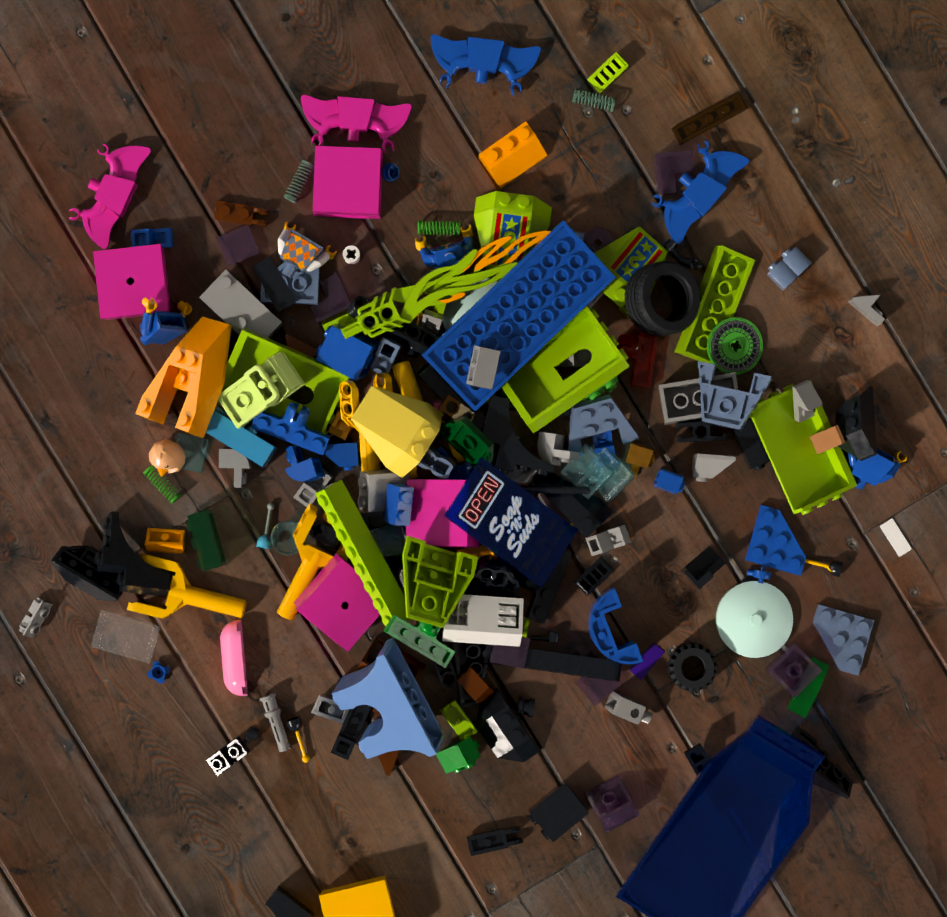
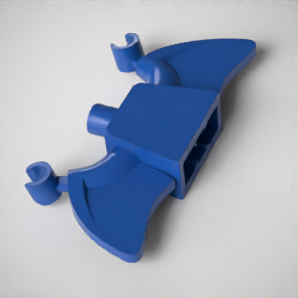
[431,34,541,96]
[652,140,749,245]

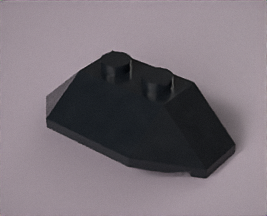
[836,386,877,461]
[51,546,124,601]
[476,688,540,762]

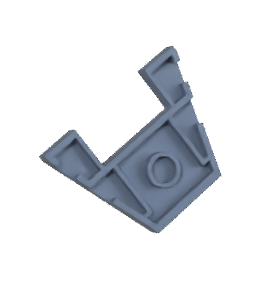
[698,361,773,430]
[566,394,639,457]

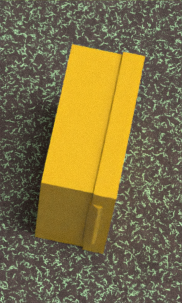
[319,875,395,917]

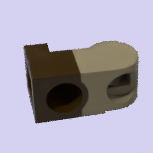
[438,394,477,422]

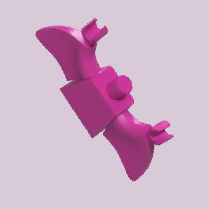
[301,95,412,154]
[69,144,151,250]

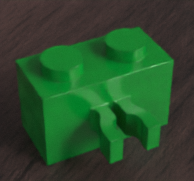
[436,736,481,774]

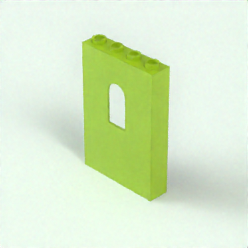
[502,305,630,433]
[217,327,350,434]

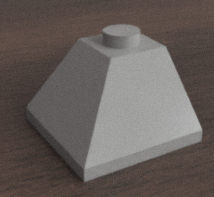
[691,453,736,482]

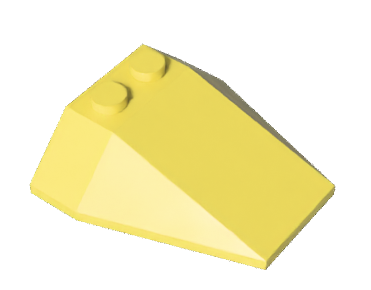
[351,386,442,478]

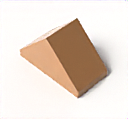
[810,425,846,454]

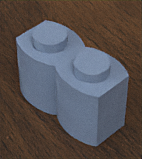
[767,247,812,291]
[417,447,457,479]

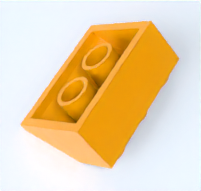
[479,121,547,189]

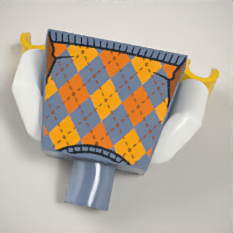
[278,222,337,278]

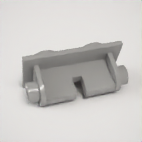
[19,597,53,638]

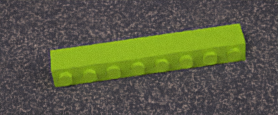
[315,479,411,626]

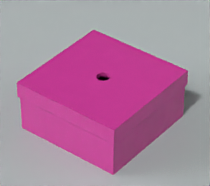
[313,146,383,219]
[93,244,171,320]
[406,479,480,548]
[294,553,380,652]

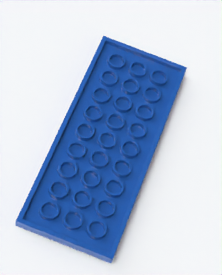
[421,220,616,411]

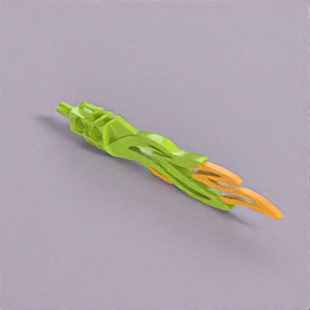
[340,230,551,339]

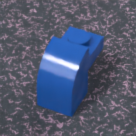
[285,445,325,482]

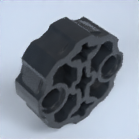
[464,555,520,598]

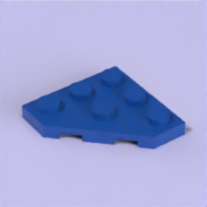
[745,505,806,576]

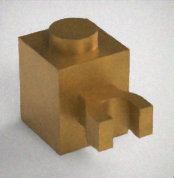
[328,411,352,440]
[625,442,656,479]

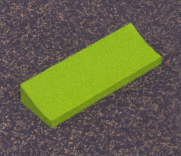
[674,245,755,364]

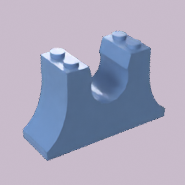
[332,638,445,759]

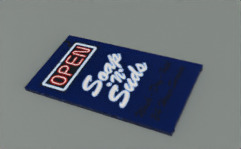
[444,457,577,588]

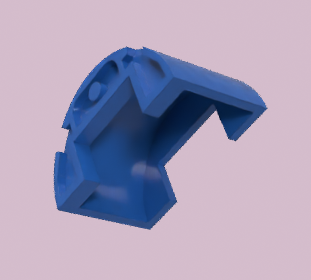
[587,587,643,664]

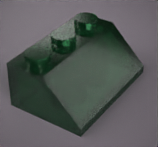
[185,510,227,572]

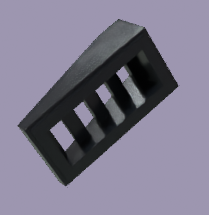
[574,556,614,596]

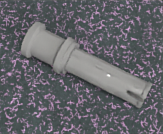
[259,693,291,752]

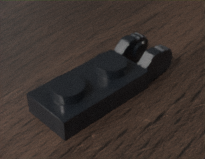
[467,826,523,856]

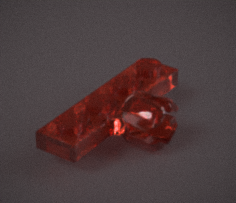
[617,311,662,388]

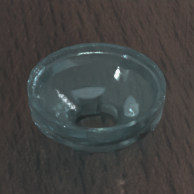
[270,520,299,556]

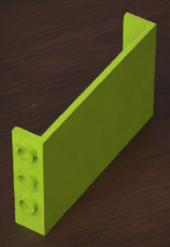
[750,380,857,515]

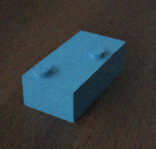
[206,407,278,467]

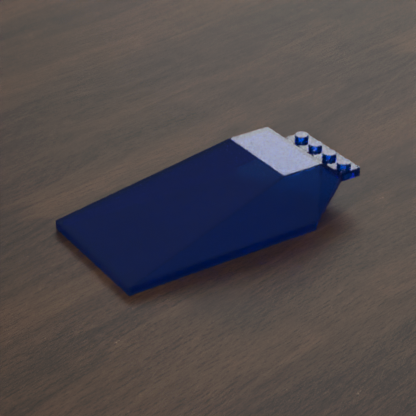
[616,715,825,917]

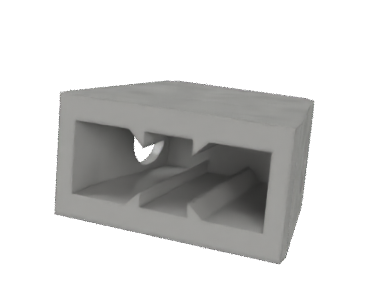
[604,690,652,725]

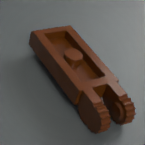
[214,200,270,227]

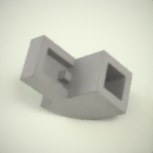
[537,432,580,466]
[219,449,251,488]
[585,525,631,556]

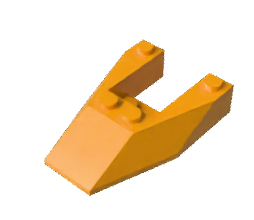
[135,316,232,438]

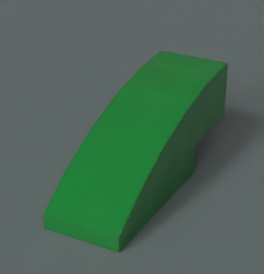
[786,657,829,718]

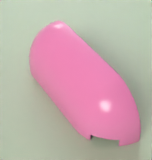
[220,619,248,696]

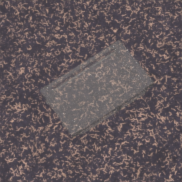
[91,610,160,664]

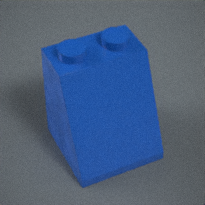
[316,324,380,381]

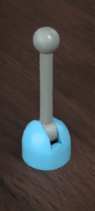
[256,503,275,549]

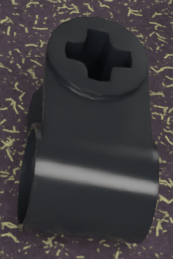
[309,521,341,551]

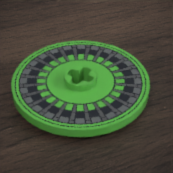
[707,317,763,375]

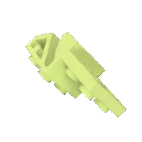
[218,352,305,429]

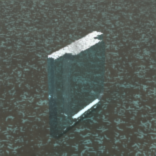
[177,433,209,473]
[370,525,406,559]

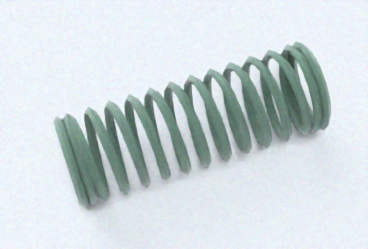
[572,88,616,112]
[283,160,314,203]

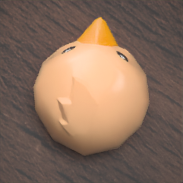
[149,439,186,477]

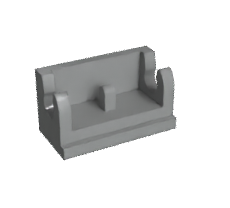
[466,345,500,389]

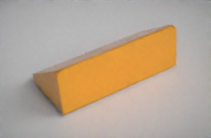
[145,528,186,553]

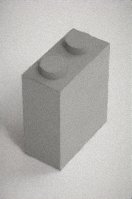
[357,469,410,513]

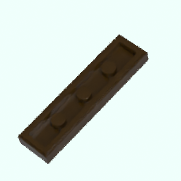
[671,92,748,146]

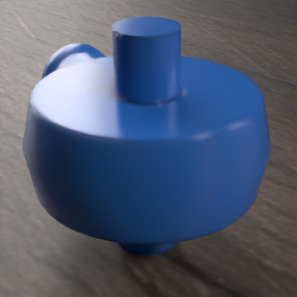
[747,566,771,584]

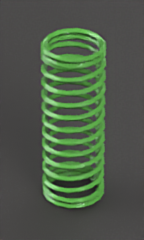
[418,220,460,236]
[143,465,182,504]

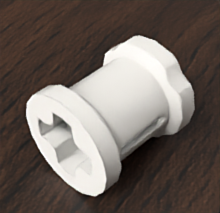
[343,245,361,264]

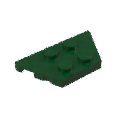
[438,417,494,474]

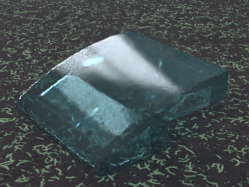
[560,444,613,499]
[580,447,635,502]

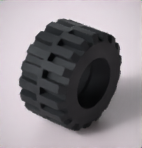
[667,642,718,692]

